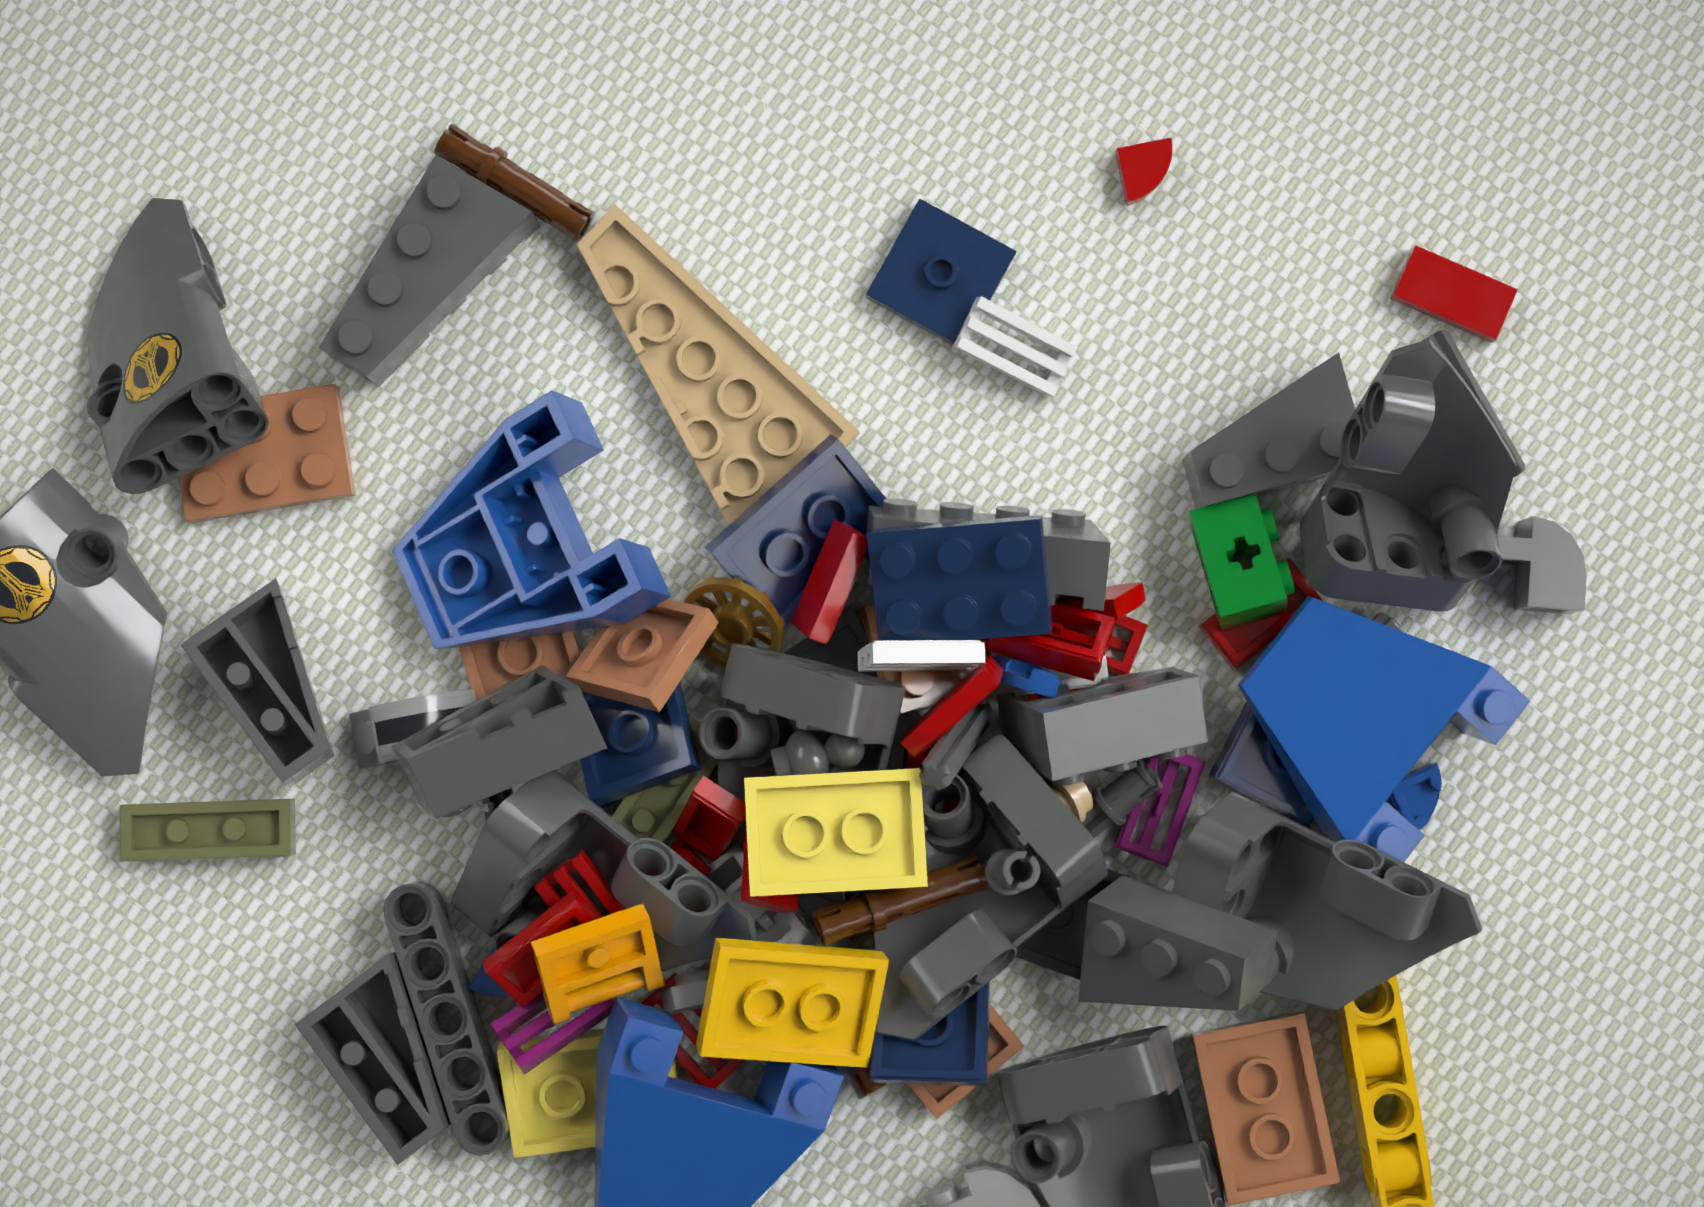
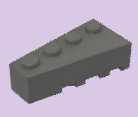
[319,155,540,387]
[863,499,1111,611]

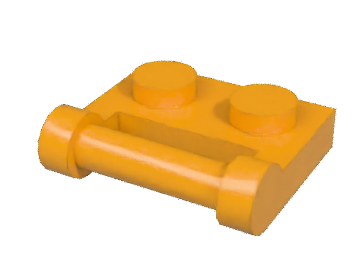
[531,903,664,1025]

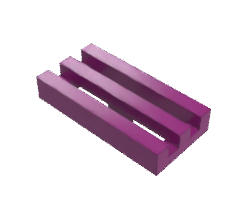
[1113,754,1206,867]
[491,991,615,1075]

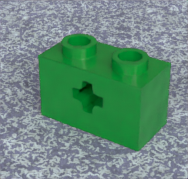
[1189,493,1295,630]

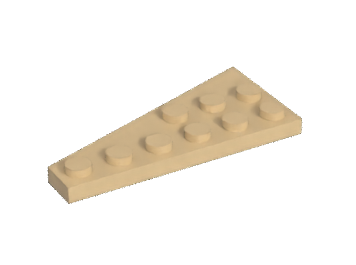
[577,205,860,525]

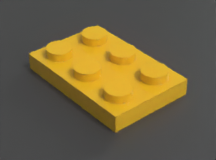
[696,938,889,1068]

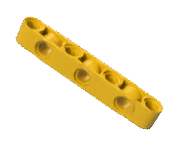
[1335,975,1435,1207]

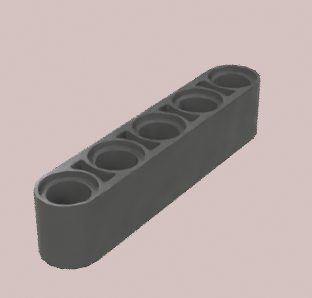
[383,882,510,1156]

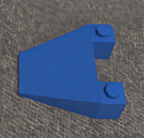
[392,390,671,650]
[1238,596,1530,862]
[595,997,844,1207]

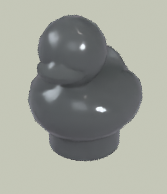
[770,729,865,776]

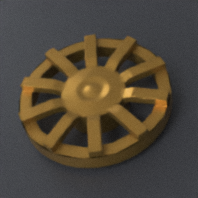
[684,576,785,668]

